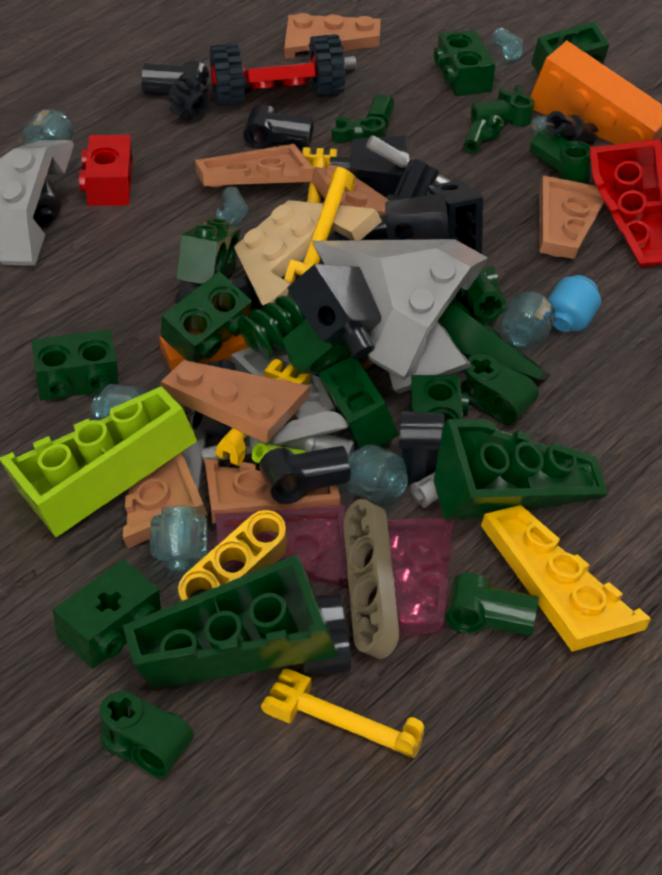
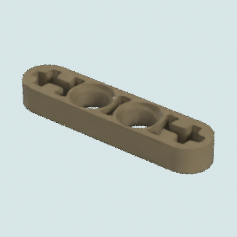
[343,499,399,659]

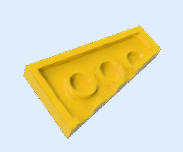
[481,505,651,652]

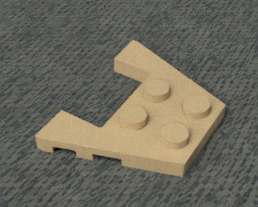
[234,200,382,305]

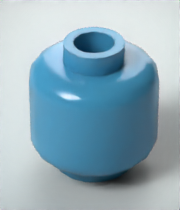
[546,275,602,332]

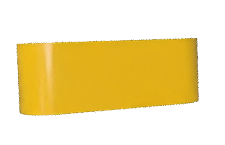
[178,510,287,601]

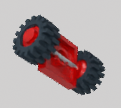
[209,34,345,106]

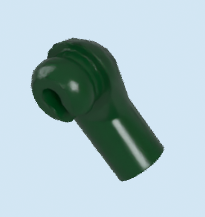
[463,115,504,154]

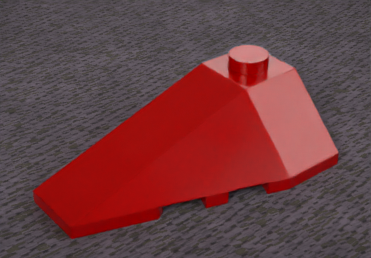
[590,139,662,267]

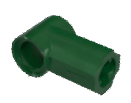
[530,128,591,184]
[456,266,506,322]
[445,572,539,636]

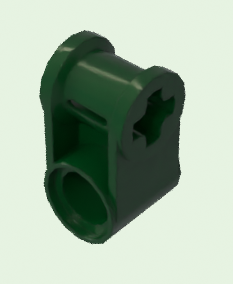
[461,354,539,425]
[99,691,194,778]

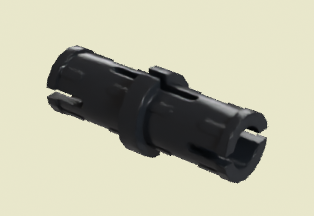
[546,111,598,145]

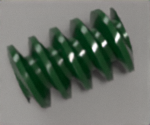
[237,292,306,360]

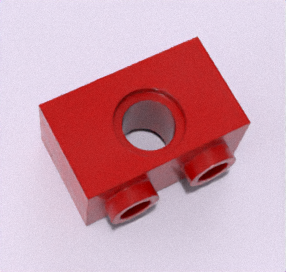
[79,135,133,206]

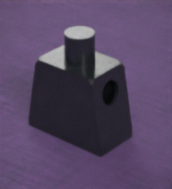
[330,136,407,198]
[427,180,483,254]
[365,194,449,240]
[287,264,382,359]

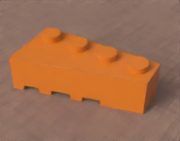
[530,41,662,144]

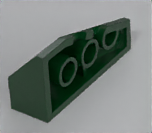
[438,298,551,381]
[433,419,608,520]

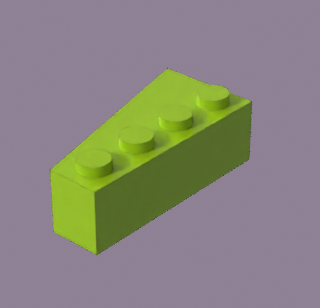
[0,386,197,537]

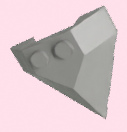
[0,140,74,266]
[313,239,488,380]

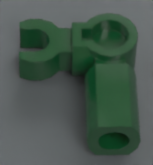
[471,85,535,126]
[331,94,395,143]

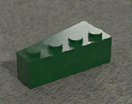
[122,554,339,690]

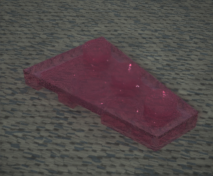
[215,505,349,588]
[387,518,454,634]

